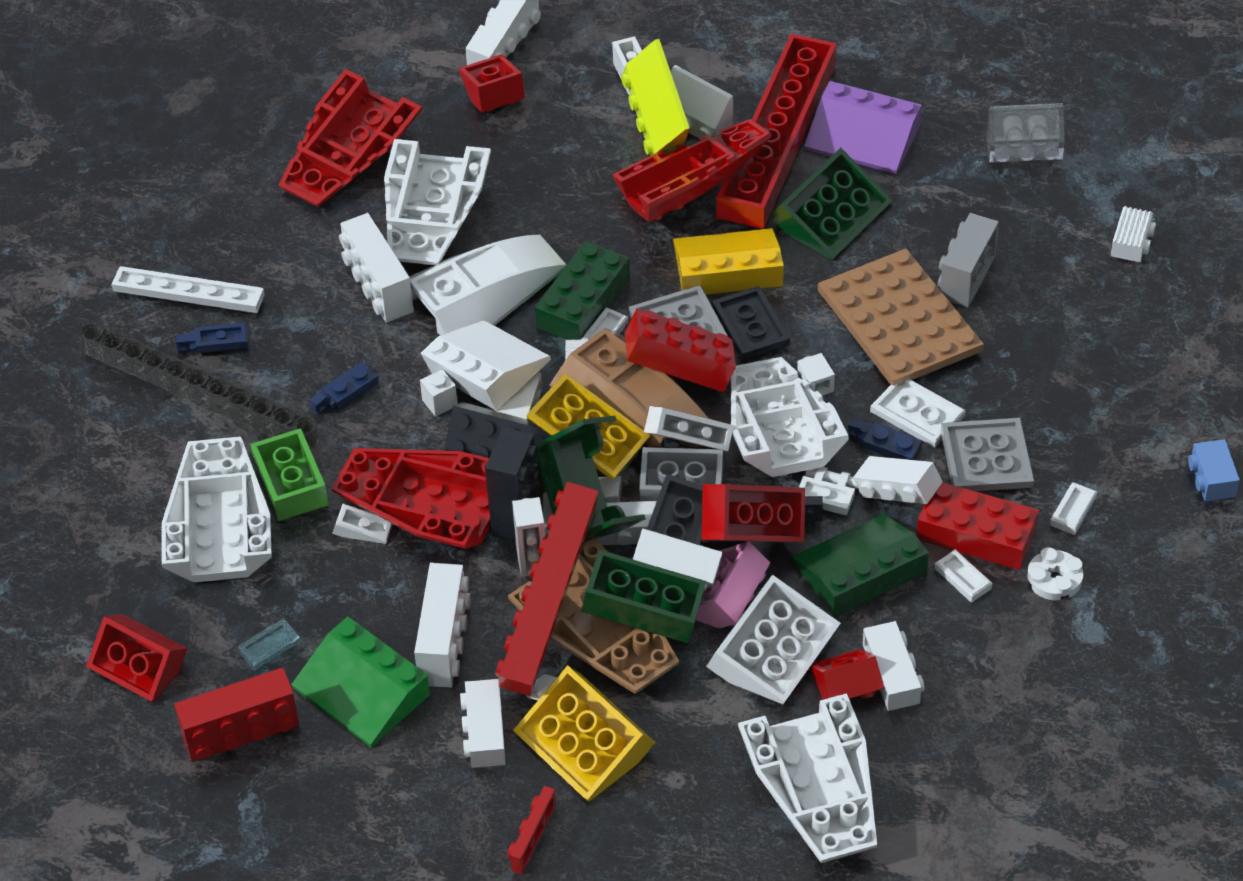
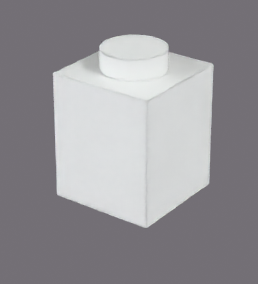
[798,353,835,395]
[420,369,458,417]

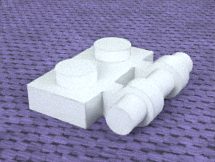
[799,467,858,516]

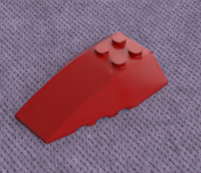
[279,69,423,207]
[612,119,772,222]

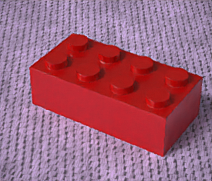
[625,308,736,392]
[917,482,1039,570]
[702,484,805,542]
[174,667,300,762]

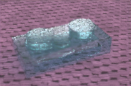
[237,618,300,670]

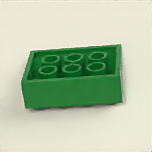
[291,616,430,748]

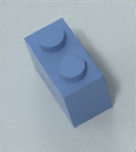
[1188,439,1240,502]

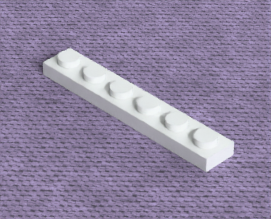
[112,266,265,313]

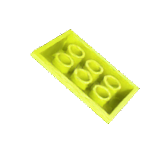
[621,39,690,155]

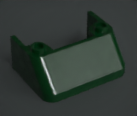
[536,416,646,542]

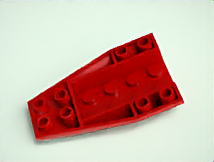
[331,448,491,549]

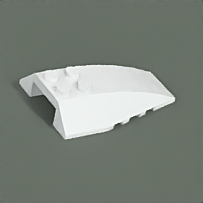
[384,139,491,265]
[731,357,848,477]

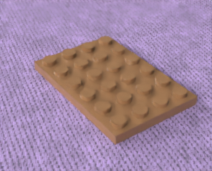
[818,249,984,386]

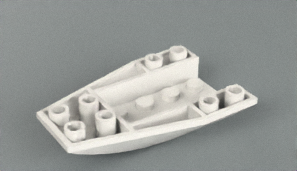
[410,235,566,336]
[162,437,272,582]
[738,693,877,863]

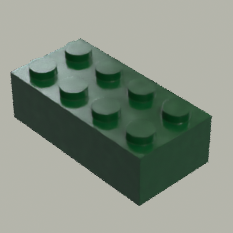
[535,241,630,340]
[581,550,706,643]

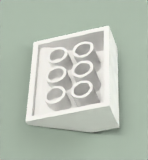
[421,320,551,411]
[706,575,841,704]

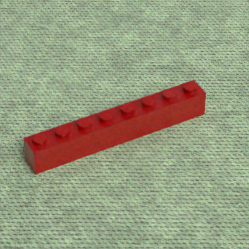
[495,482,598,696]

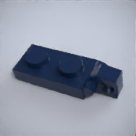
[176,322,248,353]
[310,362,379,415]
[848,418,922,460]

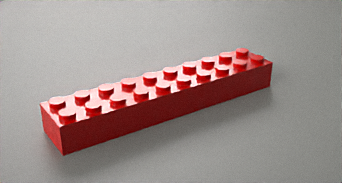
[716,34,837,229]

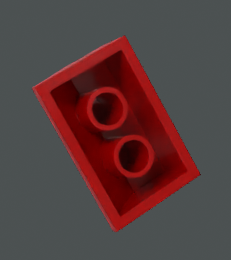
[86,614,188,702]

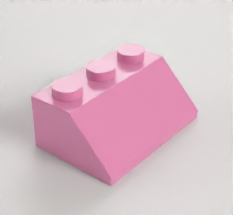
[695,541,770,628]

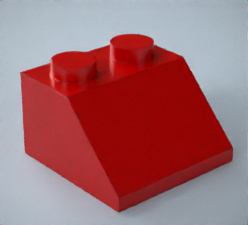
[459,54,525,112]
[809,649,884,700]

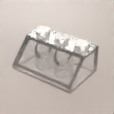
[986,103,1065,162]

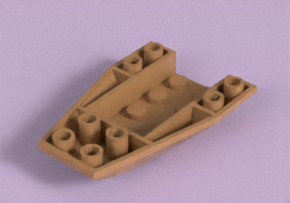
[549,328,708,449]
[508,538,679,694]

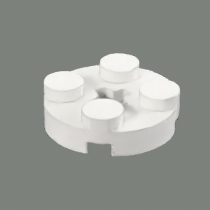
[1027,547,1083,600]

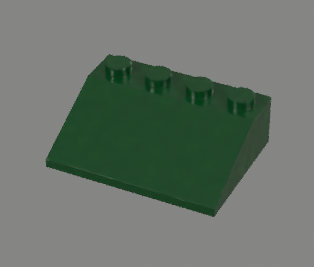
[769,148,893,260]
[791,514,929,616]

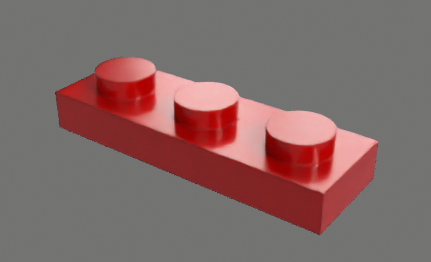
[508,786,556,874]

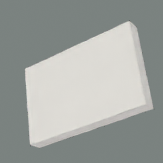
[870,379,966,448]

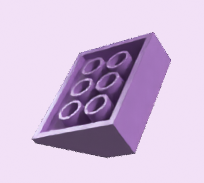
[804,81,922,174]

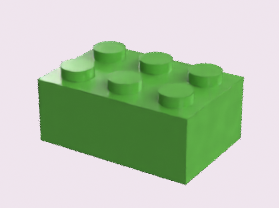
[250,428,329,521]

